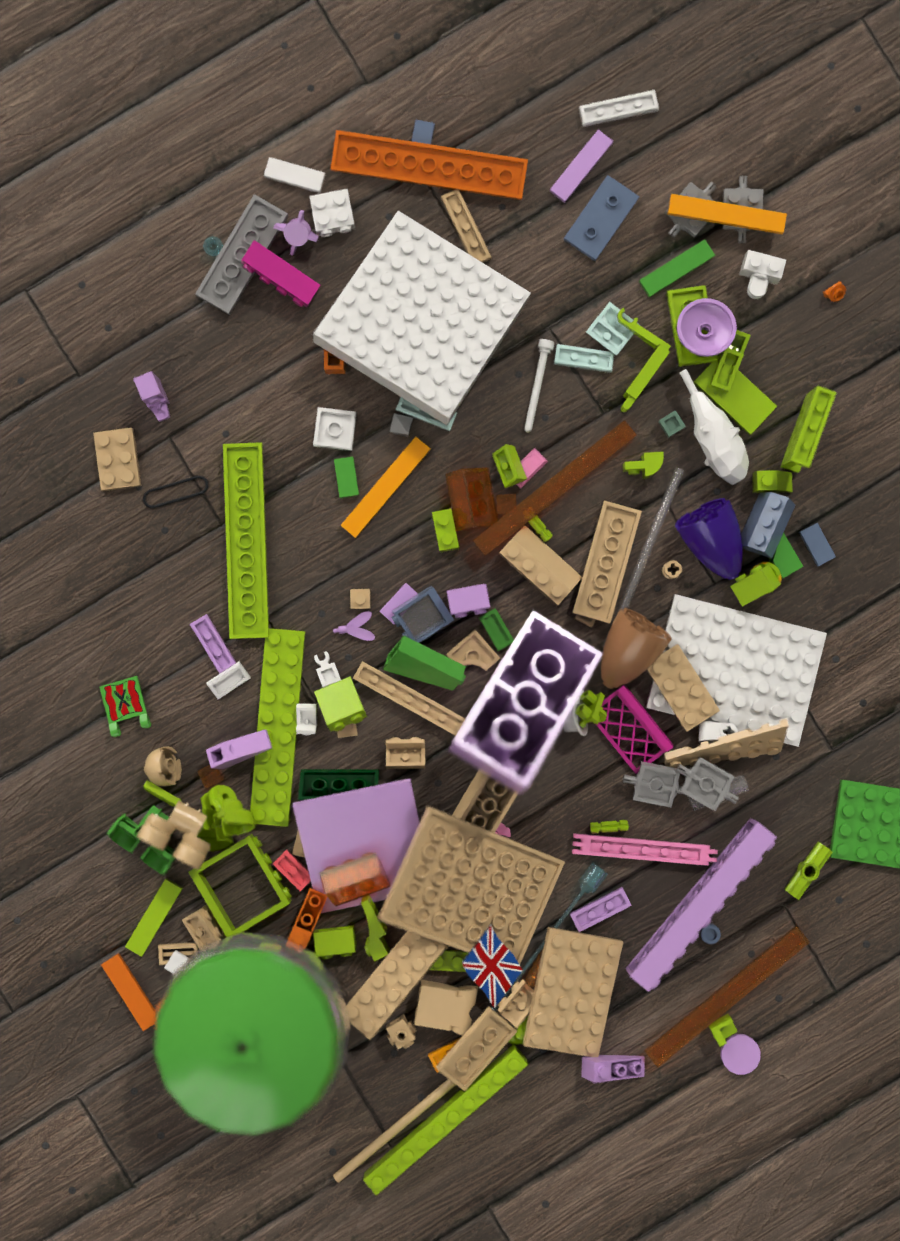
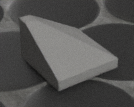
[390,413,413,437]

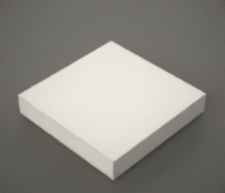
[313,407,357,451]

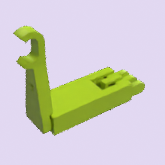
[617,308,671,413]

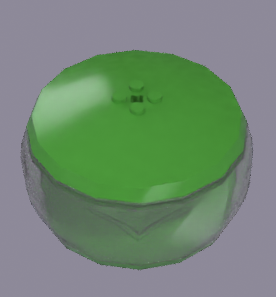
[153,932,350,1135]

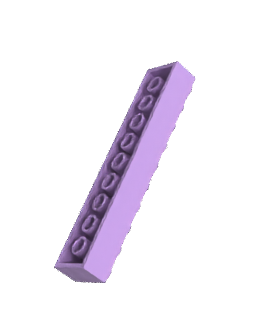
[625,818,777,992]

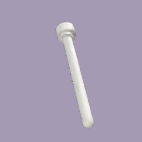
[524,339,555,432]

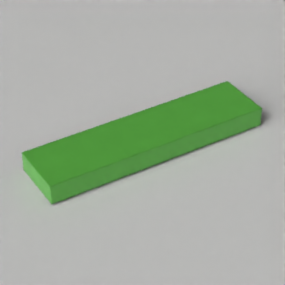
[639,239,715,298]

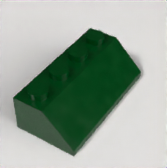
[298,769,379,802]

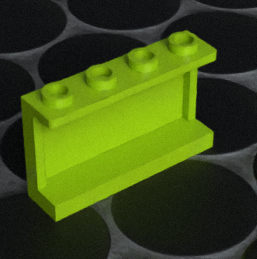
[780,386,836,473]

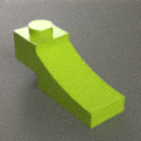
[711,330,751,391]
[361,894,389,962]

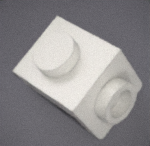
[296,704,317,735]

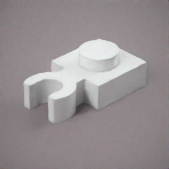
[314,651,341,688]

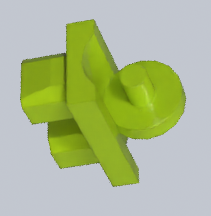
[575,690,607,728]

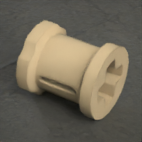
[662,560,682,579]

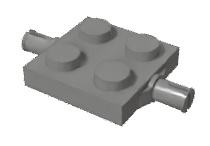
[722,176,763,243]
[665,182,717,238]
[676,757,739,811]
[623,761,686,808]

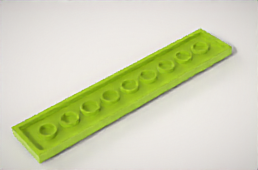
[223,442,269,639]
[250,628,305,827]

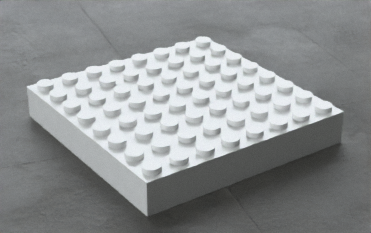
[313,211,531,425]

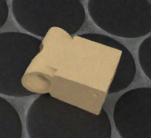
[414,980,478,1036]

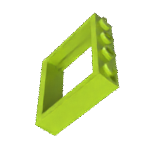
[188,834,292,940]

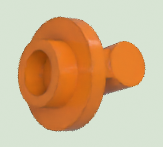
[823,281,846,302]

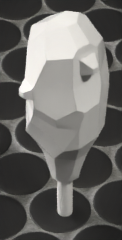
[680,369,749,485]

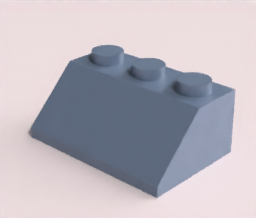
[741,492,795,559]

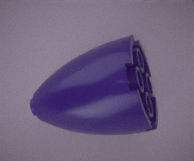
[675,498,743,580]

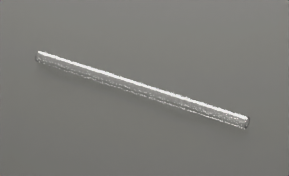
[602,468,684,648]

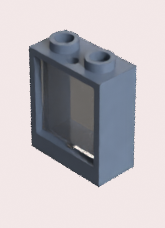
[391,586,454,643]

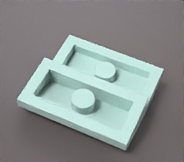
[586,302,638,356]

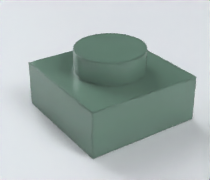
[658,410,686,438]

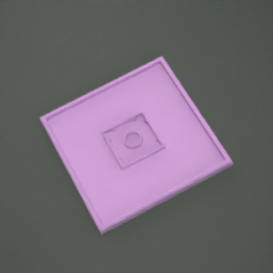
[293,778,420,913]

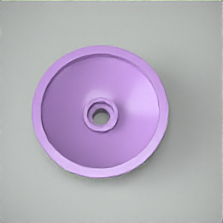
[677,298,737,357]

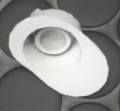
[563,690,588,736]

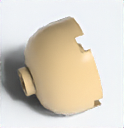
[144,746,182,786]

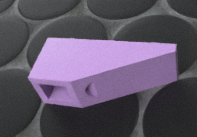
[206,730,272,770]
[582,1055,645,1083]

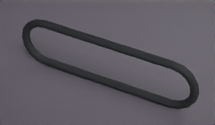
[143,476,209,508]

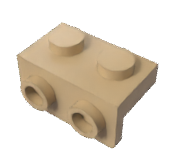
[385,737,425,769]
[498,980,534,1029]

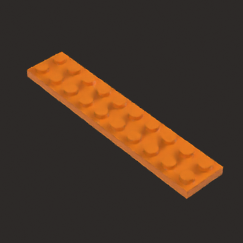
[331,130,528,200]

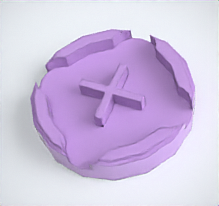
[720,1034,761,1075]

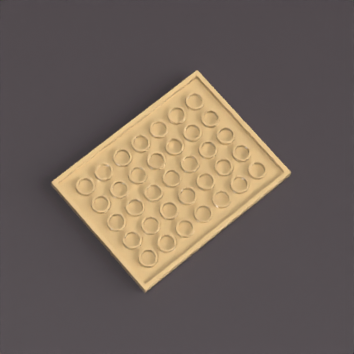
[378,806,565,965]

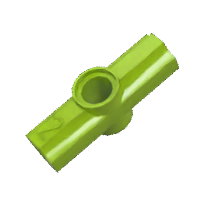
[784,842,833,900]

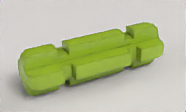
[522,507,553,542]
[590,820,629,834]

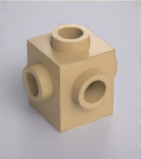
[386,1014,417,1049]

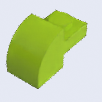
[623,452,664,479]

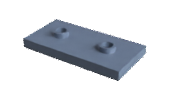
[564,175,640,261]

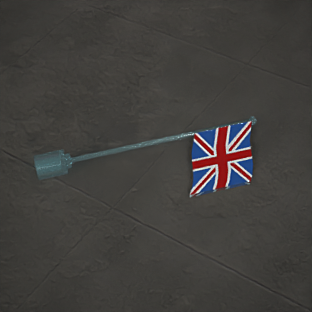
[462,862,608,1012]

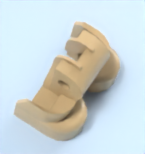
[137,801,210,870]

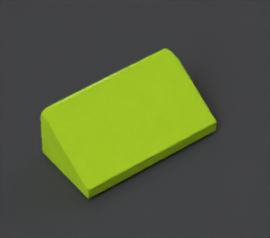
[492,444,527,488]

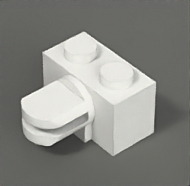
[739,250,786,299]

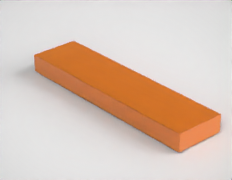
[101,953,158,1031]

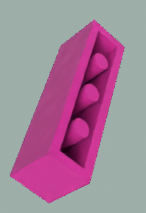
[241,240,320,307]

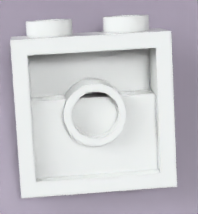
[309,189,355,237]

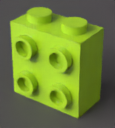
[314,676,367,732]

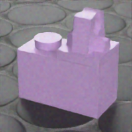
[133,371,170,422]

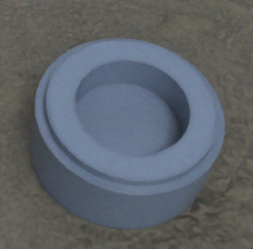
[700,923,721,944]

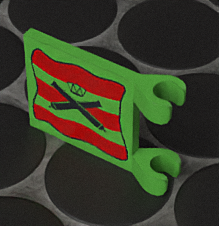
[100,676,151,737]

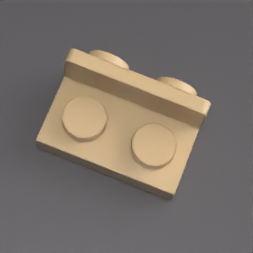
[182,904,227,953]

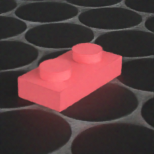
[273,849,311,891]

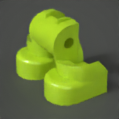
[196,785,255,851]

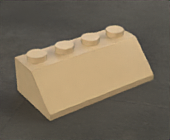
[499,526,582,606]

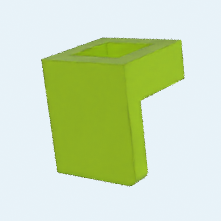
[708,1014,737,1047]

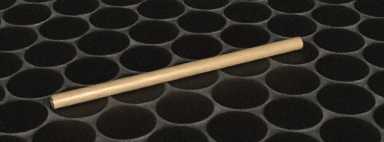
[333,1079,456,1183]

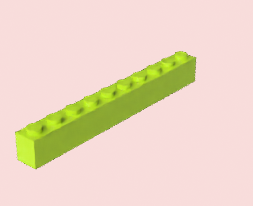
[363,1045,528,1195]

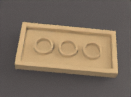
[647,644,720,732]
[436,1006,518,1091]

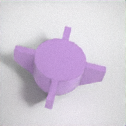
[273,210,318,255]

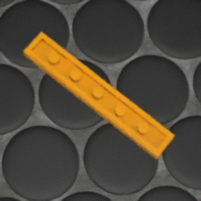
[667,194,787,235]
[341,437,431,538]

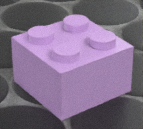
[447,584,490,618]

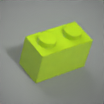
[432,509,459,553]
[730,564,781,606]
[313,925,357,959]

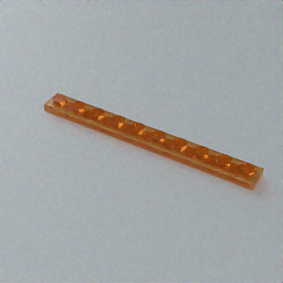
[473,420,636,556]
[644,926,810,1067]

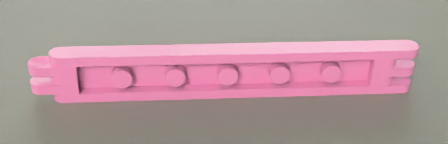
[572,833,718,865]

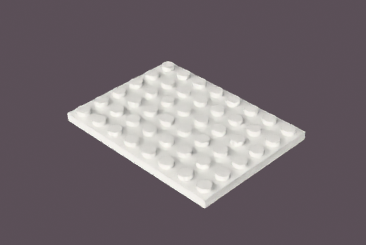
[646,594,827,747]

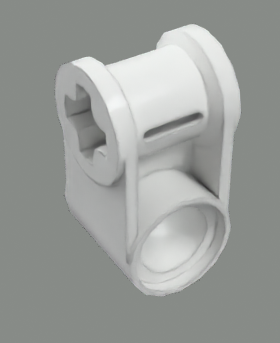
[699,721,738,744]

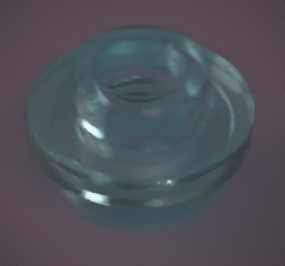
[203,236,223,256]

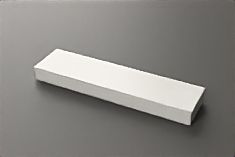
[579,90,659,127]

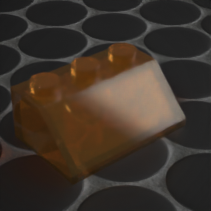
[445,468,499,531]
[319,852,391,907]

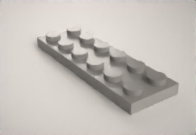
[195,194,288,315]

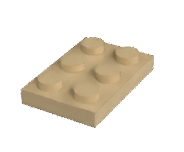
[94,427,141,491]

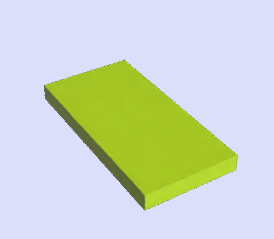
[666,285,718,367]
[693,353,777,435]

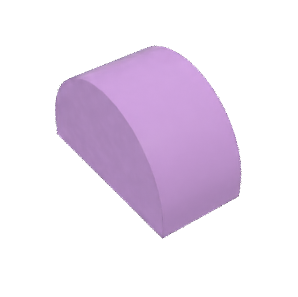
[448,611,602,794]

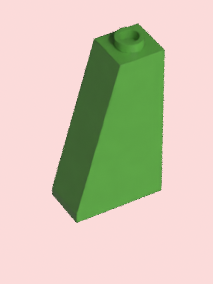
[383,636,466,691]

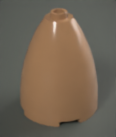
[601,608,672,689]

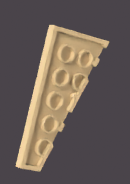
[664,718,788,768]

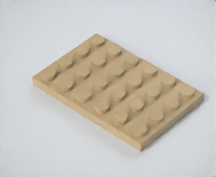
[522,927,623,1057]

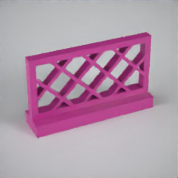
[596,685,673,774]

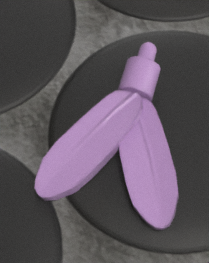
[333,611,375,641]

